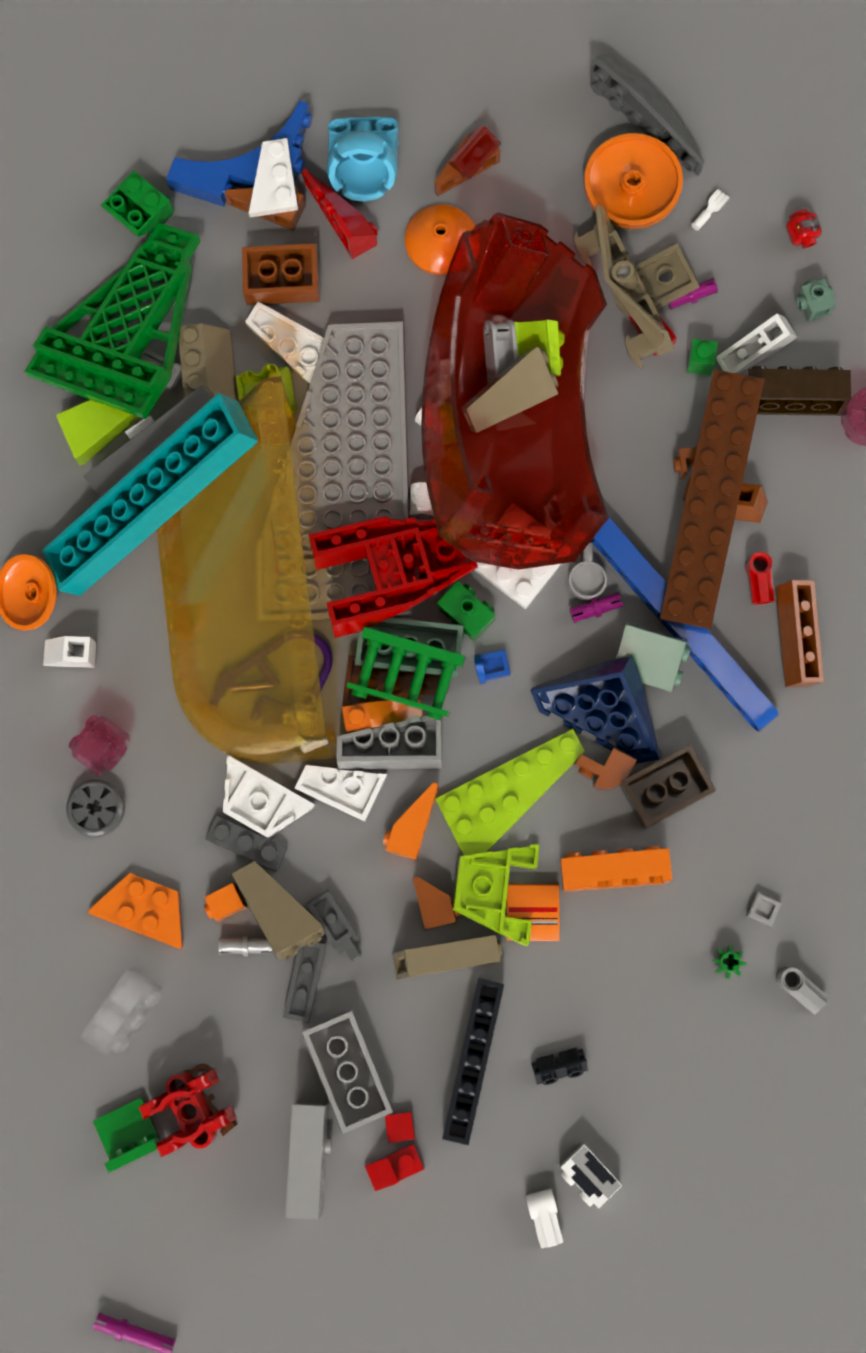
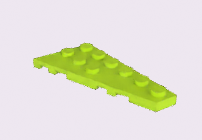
[435,729,585,856]

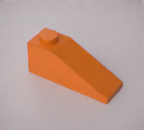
[342,698,423,734]
[383,782,439,861]

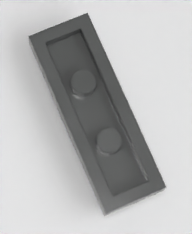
[205,816,287,872]
[283,943,326,1023]

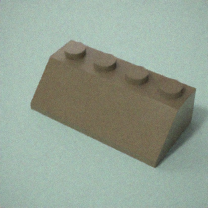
[178,324,238,401]

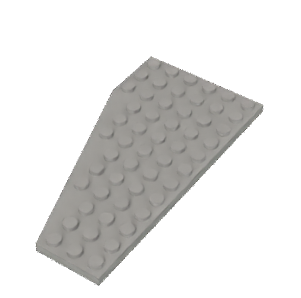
[258,322,412,622]

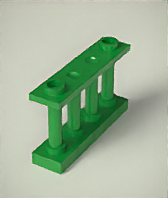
[346,627,466,721]

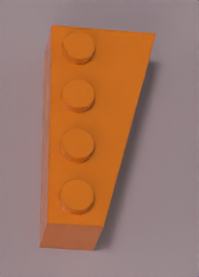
[560,846,672,892]

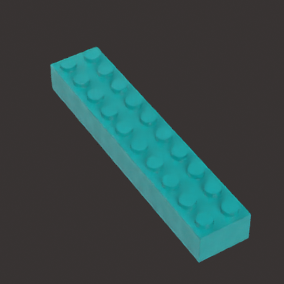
[42,393,259,596]

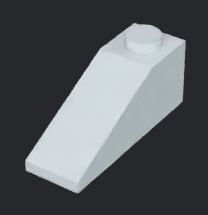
[716,314,798,374]

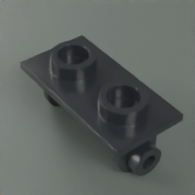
[531,1047,588,1085]

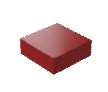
[385,1111,415,1143]

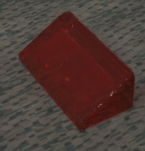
[448,125,501,179]

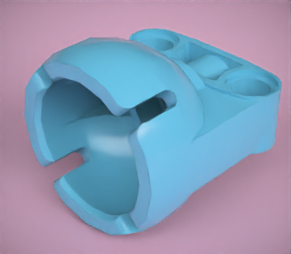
[326,117,399,202]

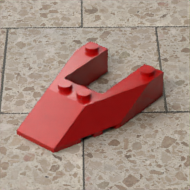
[308,516,478,638]

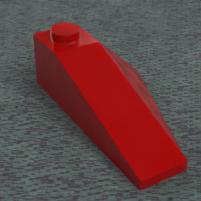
[301,169,378,259]

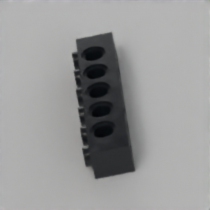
[442,978,504,1146]

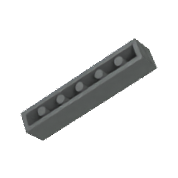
[84,386,214,498]

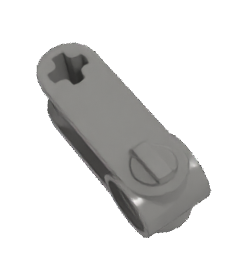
[483,320,518,384]

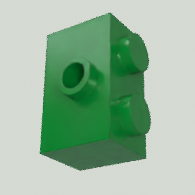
[437,581,495,642]

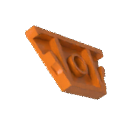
[88,873,183,949]

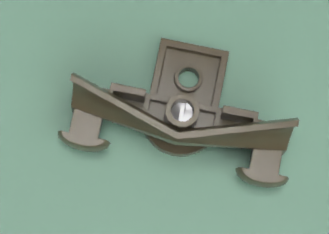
[573,205,700,368]

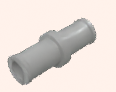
[219,935,272,956]

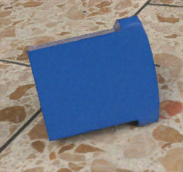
[474,650,511,684]

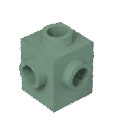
[796,279,836,322]

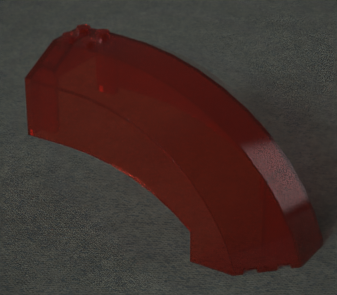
[421,212,609,570]

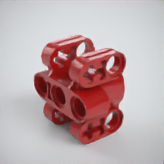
[138,1069,237,1157]

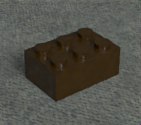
[620,744,716,830]

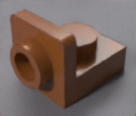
[673,446,697,479]

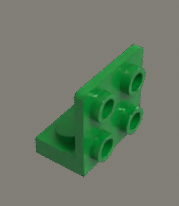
[93,1098,161,1173]

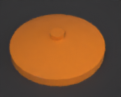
[584,133,683,229]

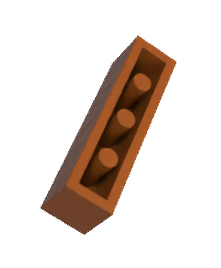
[776,580,824,687]

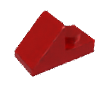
[365,1144,424,1191]

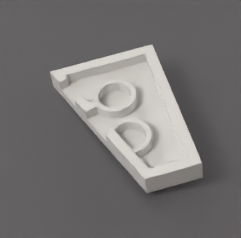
[249,138,298,218]
[295,765,387,822]

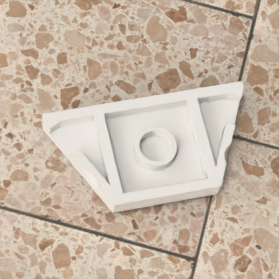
[223,756,315,838]

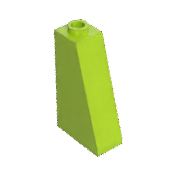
[56,400,140,466]

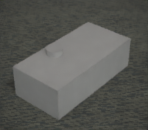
[301,1011,393,1134]
[285,1102,332,1220]

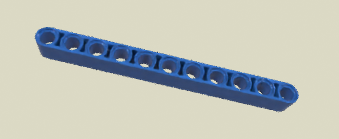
[577,506,779,732]

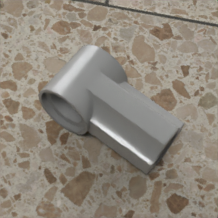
[776,967,829,1015]

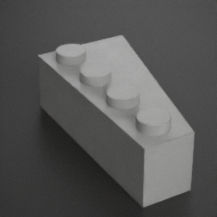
[337,716,442,769]

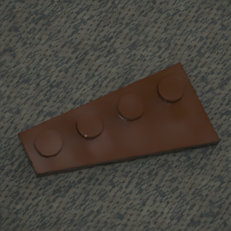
[342,655,448,707]

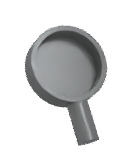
[568,543,607,601]

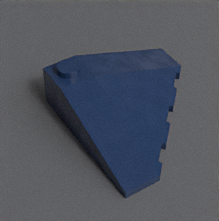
[530,656,661,764]

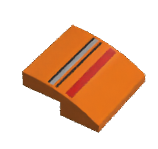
[506,884,560,941]

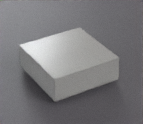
[747,892,782,927]

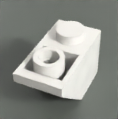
[43,636,97,668]

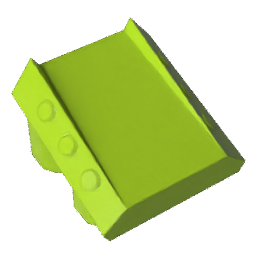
[514,319,565,376]
[236,363,298,421]

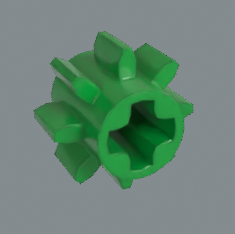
[712,945,746,979]

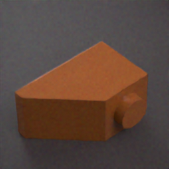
[413,877,460,930]

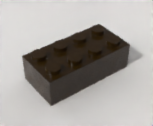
[746,366,851,416]

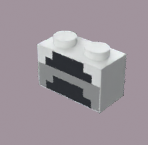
[560,1143,622,1209]

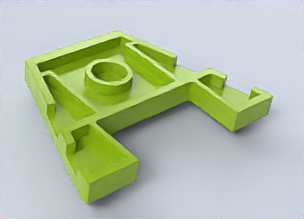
[452,844,540,946]

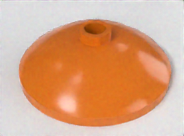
[405,204,478,275]
[0,554,57,631]

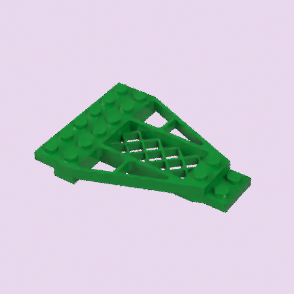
[24,223,201,420]

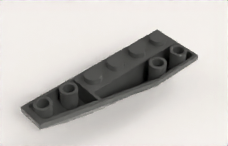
[590,54,704,176]

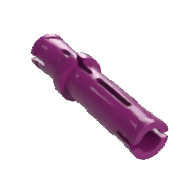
[93,1312,176,1353]

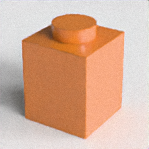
[203,883,247,922]

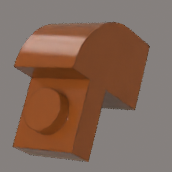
[575,748,637,791]

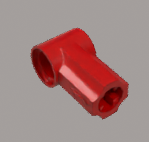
[745,552,775,605]

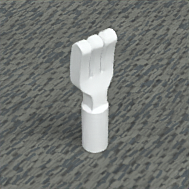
[691,189,730,231]

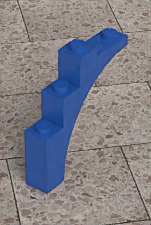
[166,101,313,207]

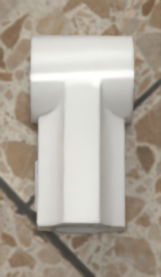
[525,1188,563,1248]

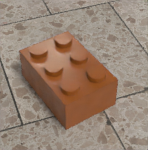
[242,243,320,305]

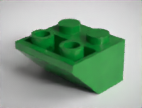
[101,170,174,237]

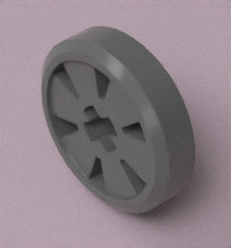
[66,779,125,837]

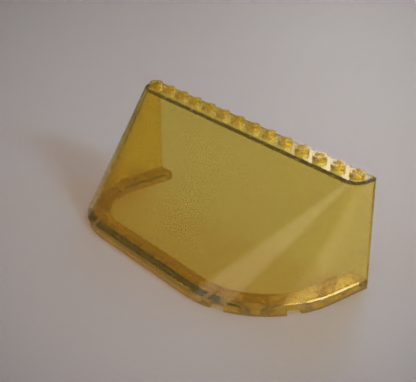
[157,376,337,765]

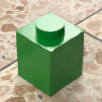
[686,339,718,376]

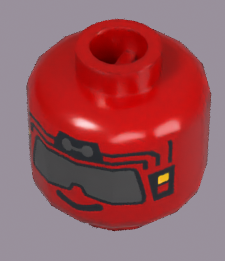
[786,209,822,249]

